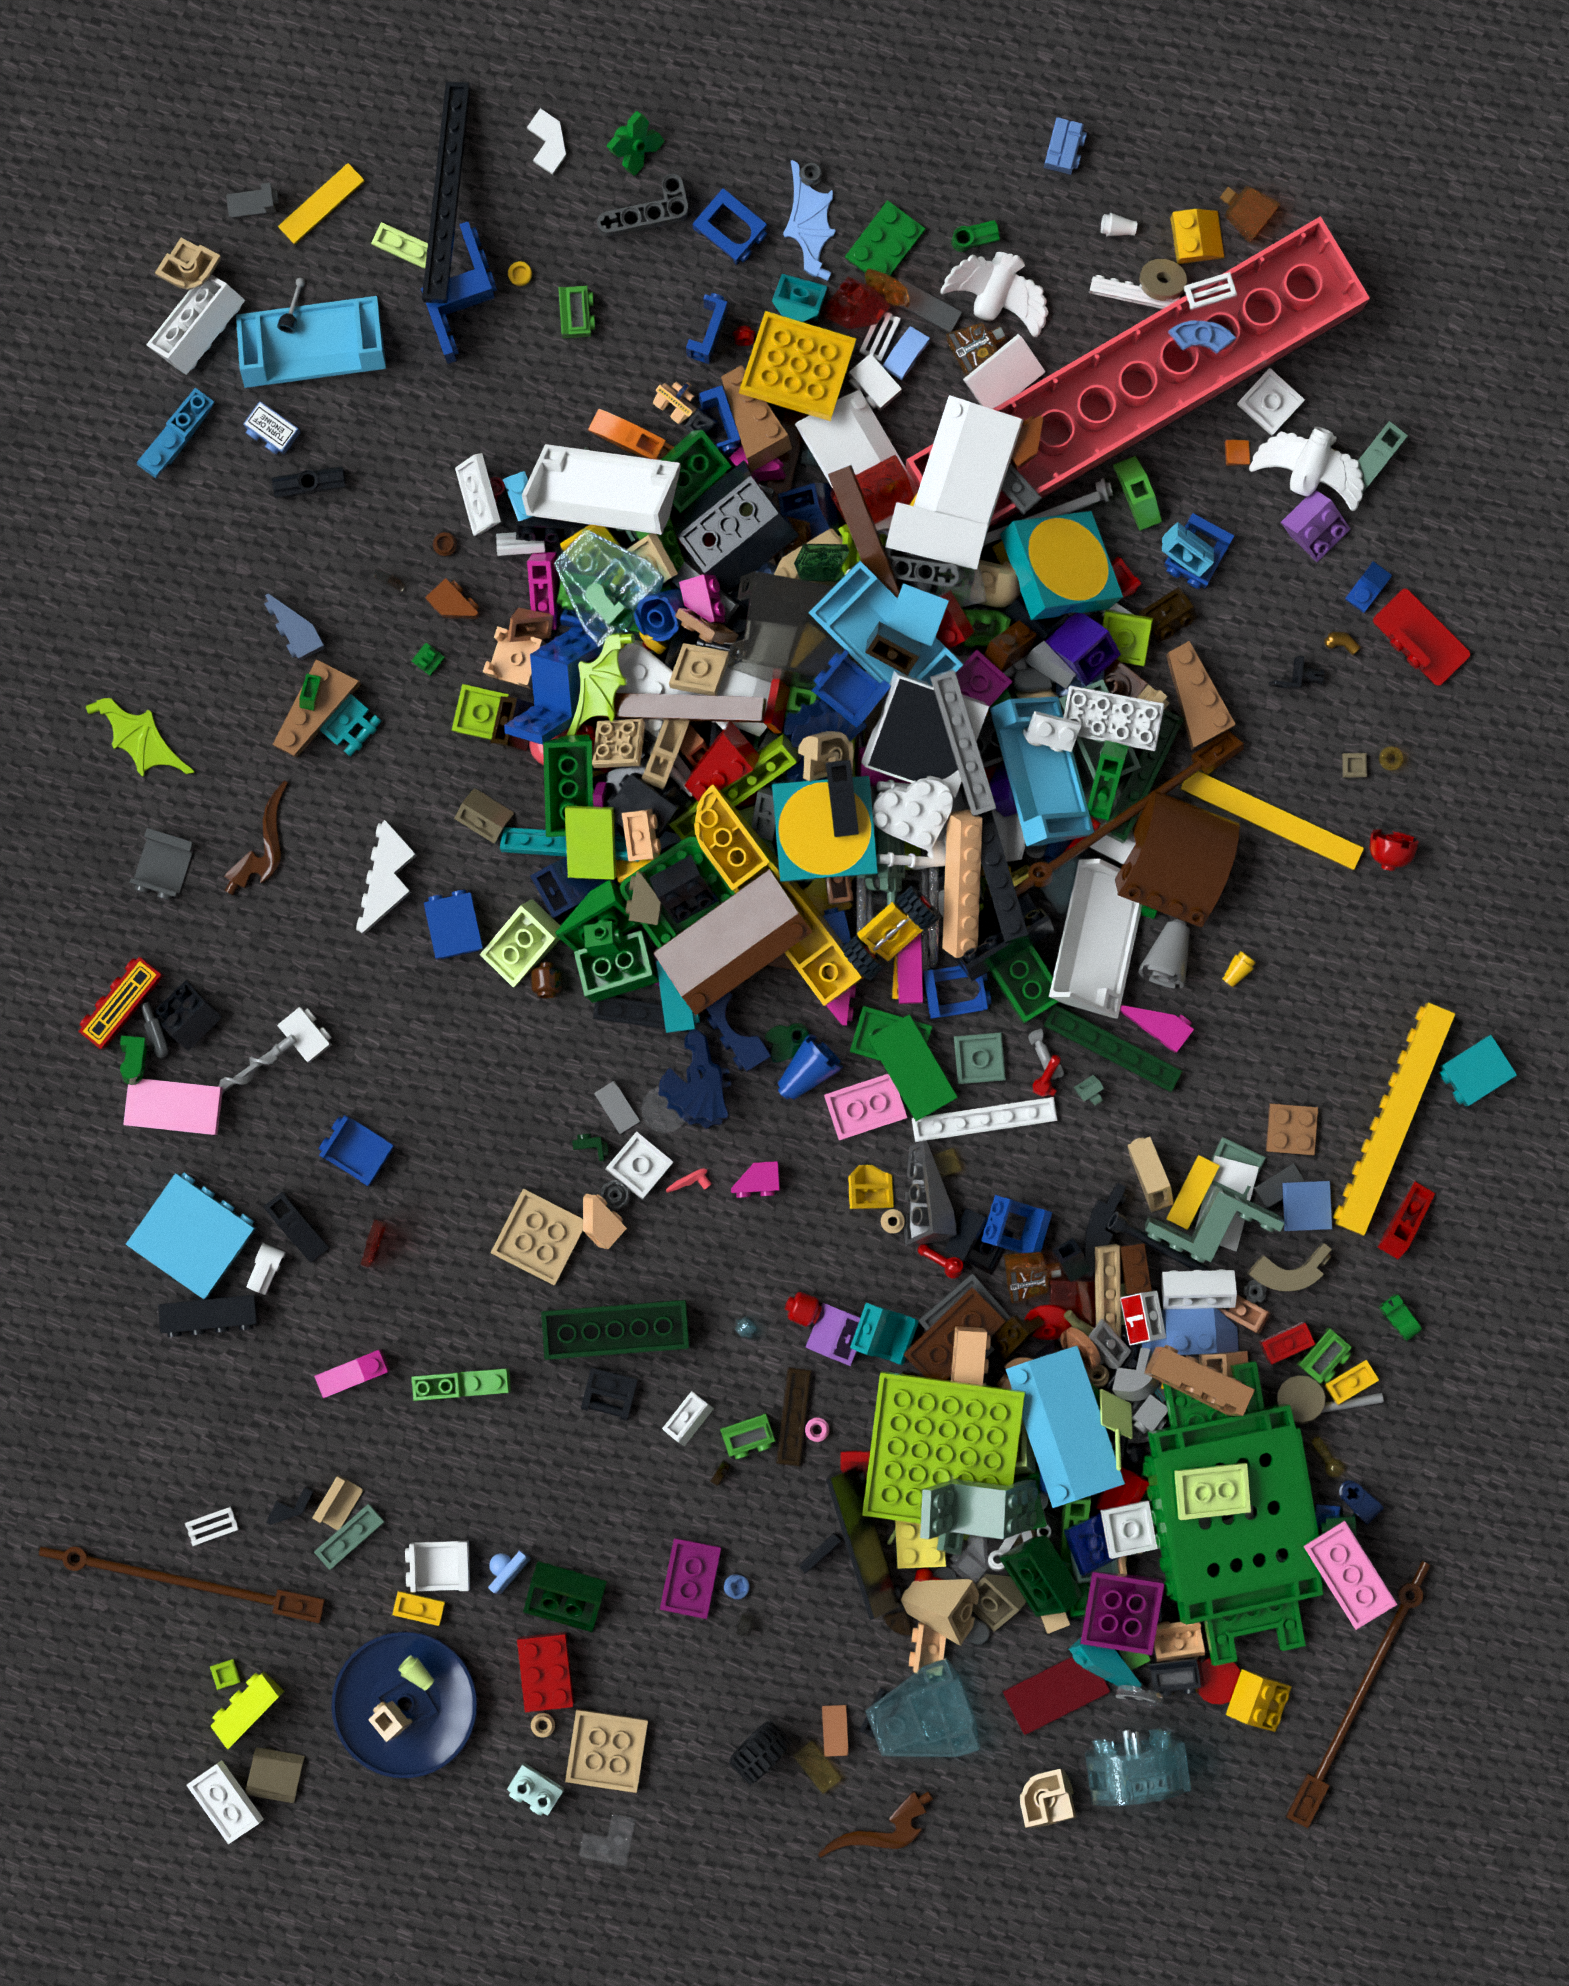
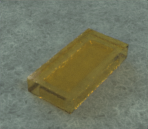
[793,1740,842,1794]

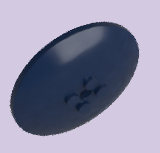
[331,1632,477,1778]

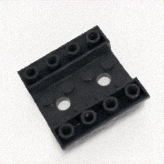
[671,460,800,594]
[940,891,1054,981]

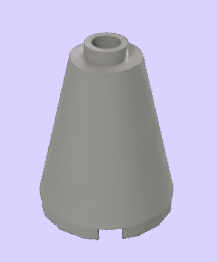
[1138,919,1190,988]

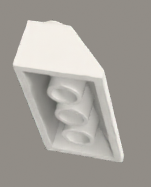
[147,275,245,375]

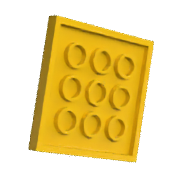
[739,311,856,421]

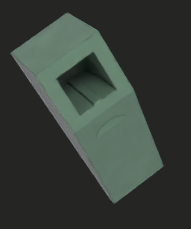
[1358,421,1408,493]

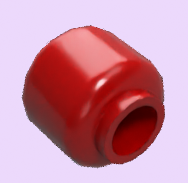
[784,1292,822,1327]

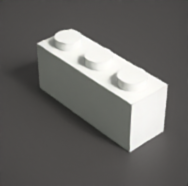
[1161,1269,1237,1309]

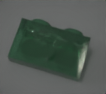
[794,544,850,582]

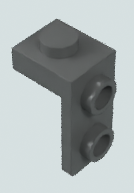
[226,183,279,218]

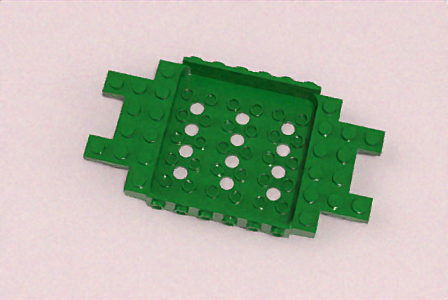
[1143,1361,1323,1666]

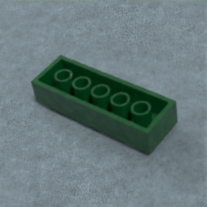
[541,1300,690,1360]

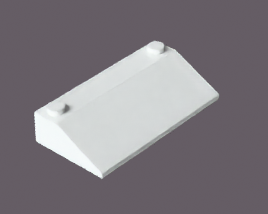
[795,390,919,531]
[914,395,1024,540]
[522,444,681,535]
[1049,859,1142,1018]

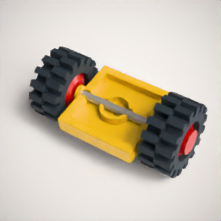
[842,886,940,980]

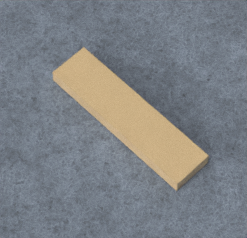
[1095,1244,1121,1338]

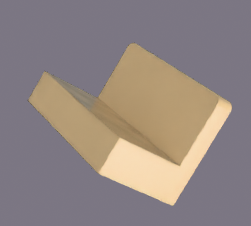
[312,1475,363,1530]

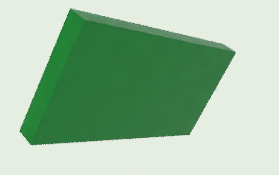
[868,1014,958,1121]

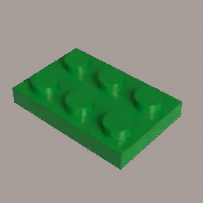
[845,200,925,286]
[850,1006,932,1061]

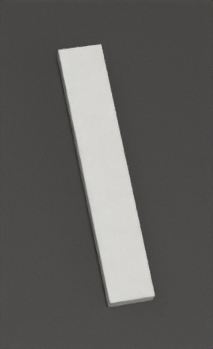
[912,1097,1057,1142]

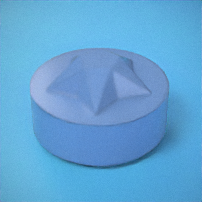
[724,1574,749,1599]

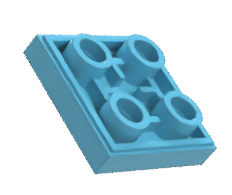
[888,583,949,646]

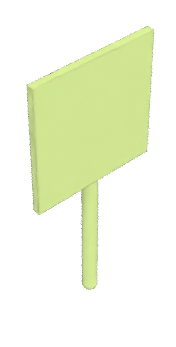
[1100,1389,1133,1471]

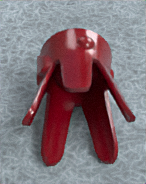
[489,477,505,503]

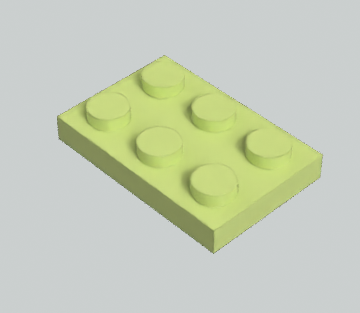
[1174,1463,1251,1520]

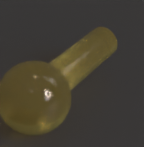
[1311,1436,1344,1478]

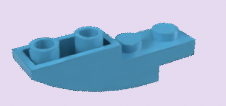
[137,388,214,479]

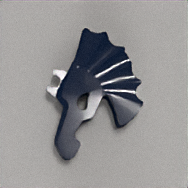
[783,699,867,782]
[658,1029,731,1129]

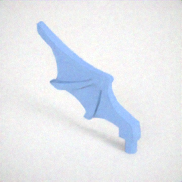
[783,160,836,281]

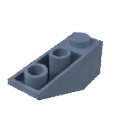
[264,594,325,661]

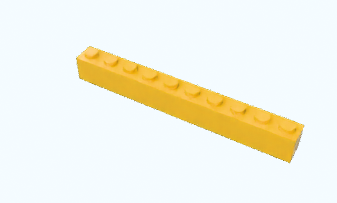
[1333,1003,1455,1236]

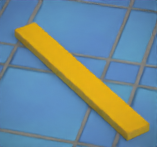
[1180,771,1364,870]

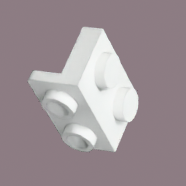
[1022,711,1081,752]

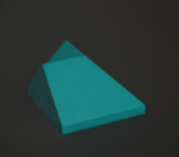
[772,274,828,322]

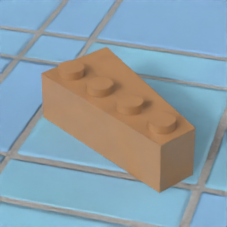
[721,365,792,471]
[1166,641,1236,750]
[273,660,361,758]
[1144,1345,1255,1416]

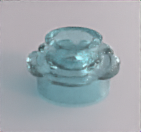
[735,1316,757,1339]

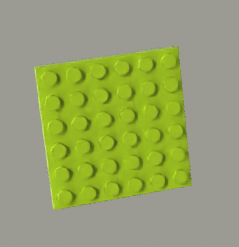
[862,1371,1025,1524]

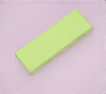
[371,222,428,269]

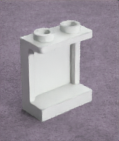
[405,1541,470,1592]

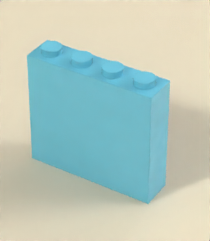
[126,1172,257,1300]

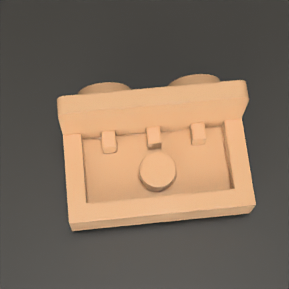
[622,809,661,861]
[1154,1621,1205,1662]
[909,1622,946,1675]

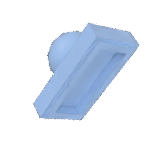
[488,1551,531,1594]

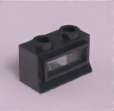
[1149,1656,1204,1696]

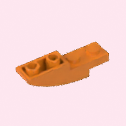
[588,409,674,460]

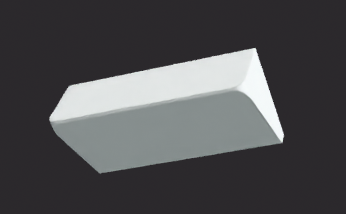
[662,1391,714,1446]

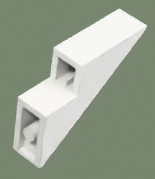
[356,820,417,935]

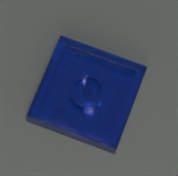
[1063,1512,1120,1575]

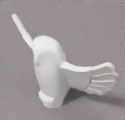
[940,252,1048,337]
[1249,427,1365,511]

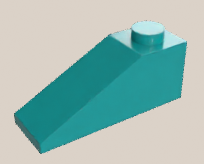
[656,961,700,1033]
[1069,1637,1142,1691]

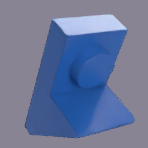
[1345,561,1392,613]

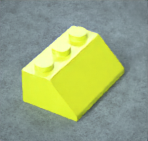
[211,1671,284,1749]

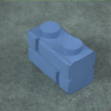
[1044,118,1087,175]

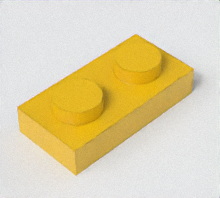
[1325,1360,1379,1406]
[392,1591,445,1626]

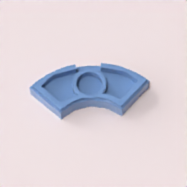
[1168,320,1236,354]

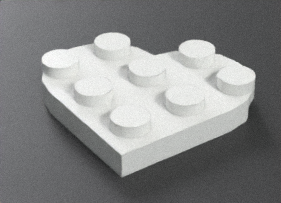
[872,776,953,852]

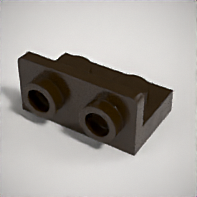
[1139,587,1197,643]
[990,1315,1044,1360]

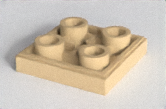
[592,719,645,768]

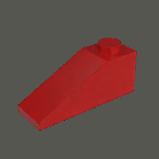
[1378,1181,1435,1259]

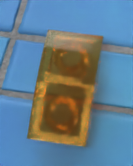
[865,269,910,307]

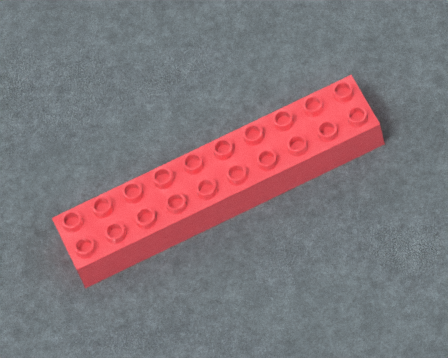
[905,216,1370,530]

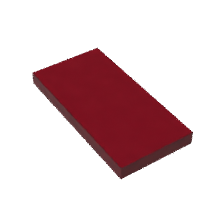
[1002,1656,1110,1735]

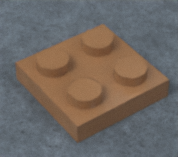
[675,608,738,644]
[1266,1104,1318,1155]

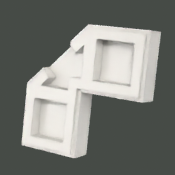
[527,108,566,175]

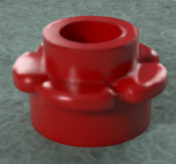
[732,326,756,346]

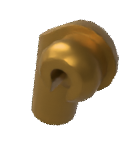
[1324,632,1361,655]

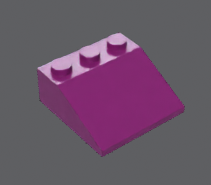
[1080,1571,1164,1655]

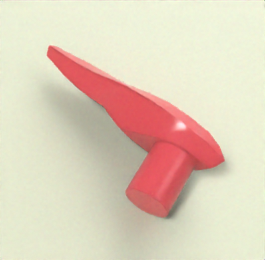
[666,1168,712,1193]

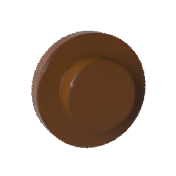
[433,532,457,556]

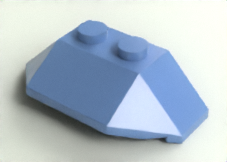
[1142,1308,1239,1355]

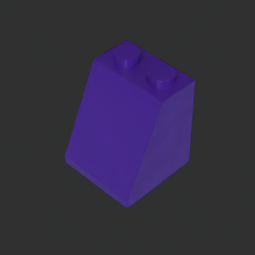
[1045,613,1121,686]

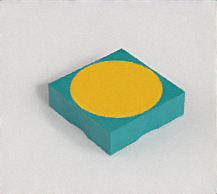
[1000,511,1123,620]
[772,776,878,883]

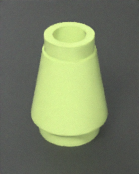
[398,1655,434,1691]

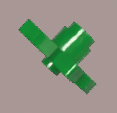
[607,111,665,176]

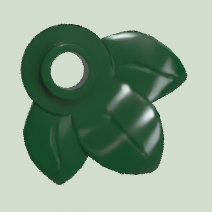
[765,1023,809,1062]

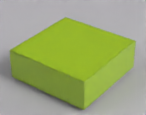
[210,1659,241,1690]

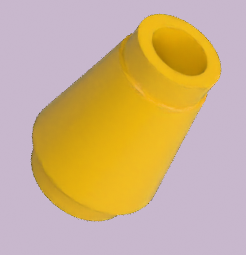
[1222,951,1256,987]

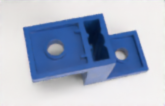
[421,222,497,364]
[504,627,607,745]

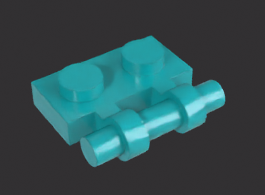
[320,694,381,757]

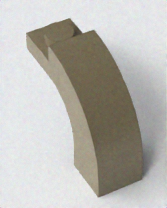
[1246,1243,1332,1291]

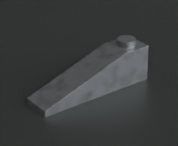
[904,1140,957,1246]

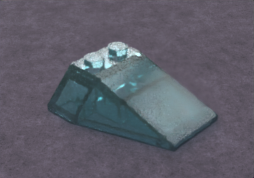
[554,529,665,647]
[865,1658,980,1757]

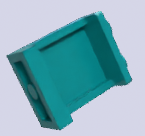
[1439,1035,1517,1106]
[850,1303,919,1365]

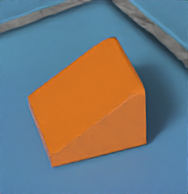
[1225,440,1250,466]

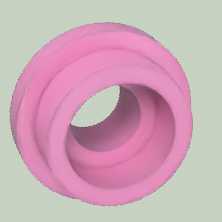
[805,1418,829,1442]

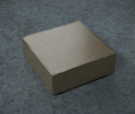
[1342,753,1367,778]

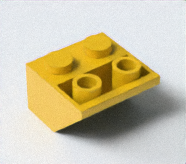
[1226,1669,1292,1732]

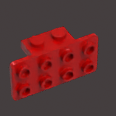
[1373,589,1470,686]

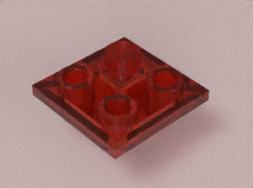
[820,277,891,330]
[1049,1280,1096,1328]

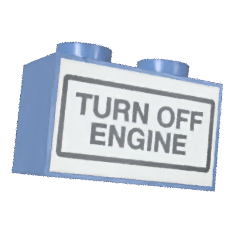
[243,401,301,455]

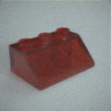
[830,454,914,526]

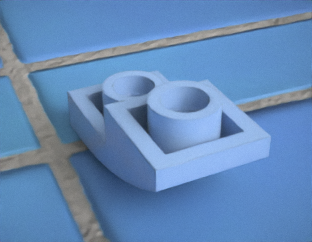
[882,326,930,380]

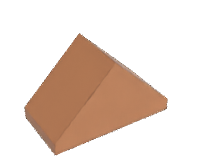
[508,608,553,642]

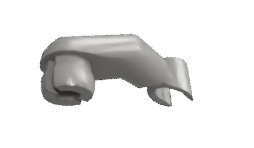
[1028,1029,1064,1079]

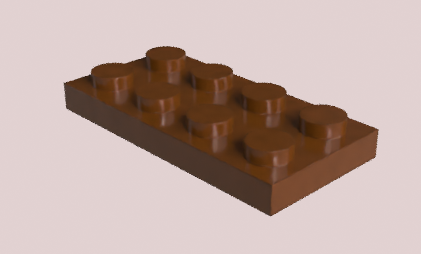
[903,1287,1006,1380]

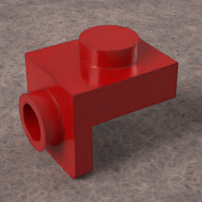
[1111,557,1141,598]

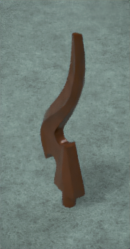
[224,780,288,895]
[818,1791,933,1857]

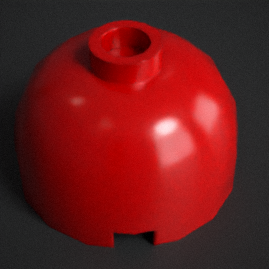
[1369,829,1419,871]

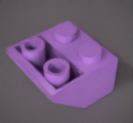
[1281,490,1350,562]
[806,1303,861,1366]

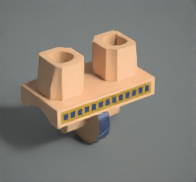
[653,382,697,424]

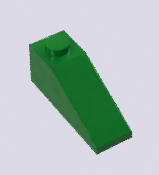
[1087,740,1129,820]

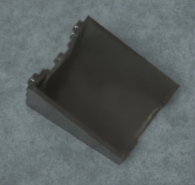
[727,571,866,690]

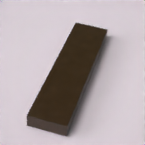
[776,1368,812,1466]

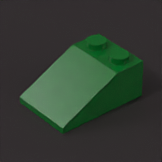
[555,880,641,952]

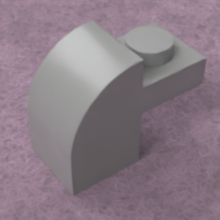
[1112,1348,1160,1401]

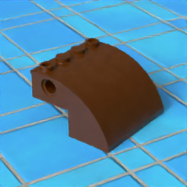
[1115,791,1240,927]

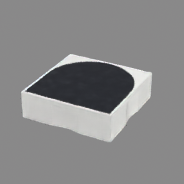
[861,671,989,798]

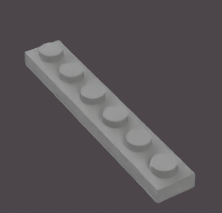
[930,669,996,816]

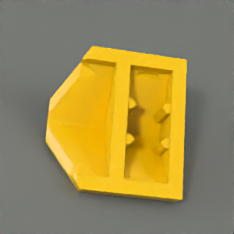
[848,1165,894,1209]

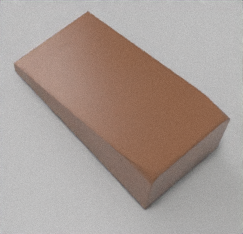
[1217,1295,1270,1334]
[822,1705,849,1756]

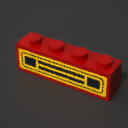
[78,957,164,1050]

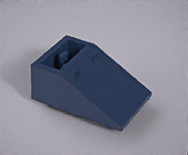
[778,483,841,548]
[530,857,617,920]

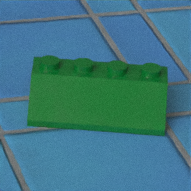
[543,734,593,837]

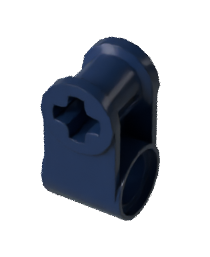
[1339,1480,1384,1525]

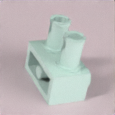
[507,1762,564,1816]

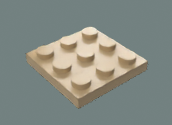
[491,1189,583,1286]
[565,1709,648,1793]

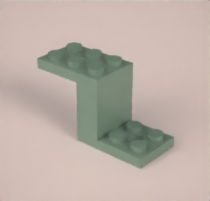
[1144,1185,1284,1263]
[920,1479,1038,1539]

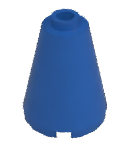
[634,588,689,641]
[778,1034,843,1100]

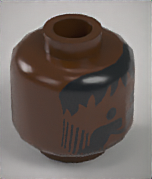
[531,962,562,999]

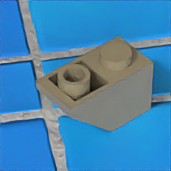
[626,871,662,925]

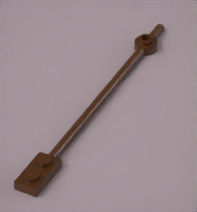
[1015,730,1244,897]
[39,1546,325,1623]
[1286,1561,1431,1828]

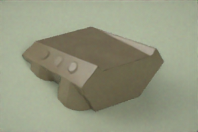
[245,1747,305,1803]

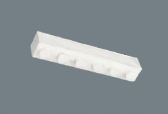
[1089,275,1180,309]

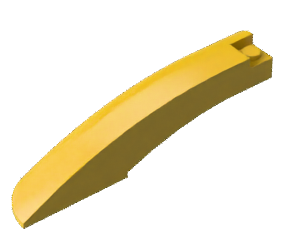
[694,784,864,1006]

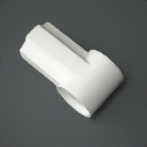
[246,1243,285,1295]

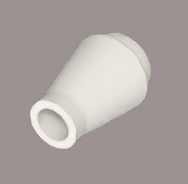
[1101,213,1137,236]

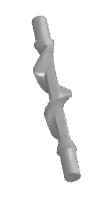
[218,1034,297,1095]

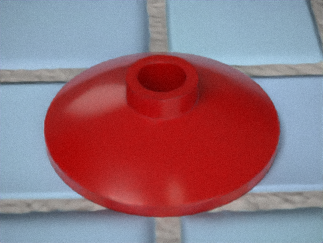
[1024,1305,1072,1340]

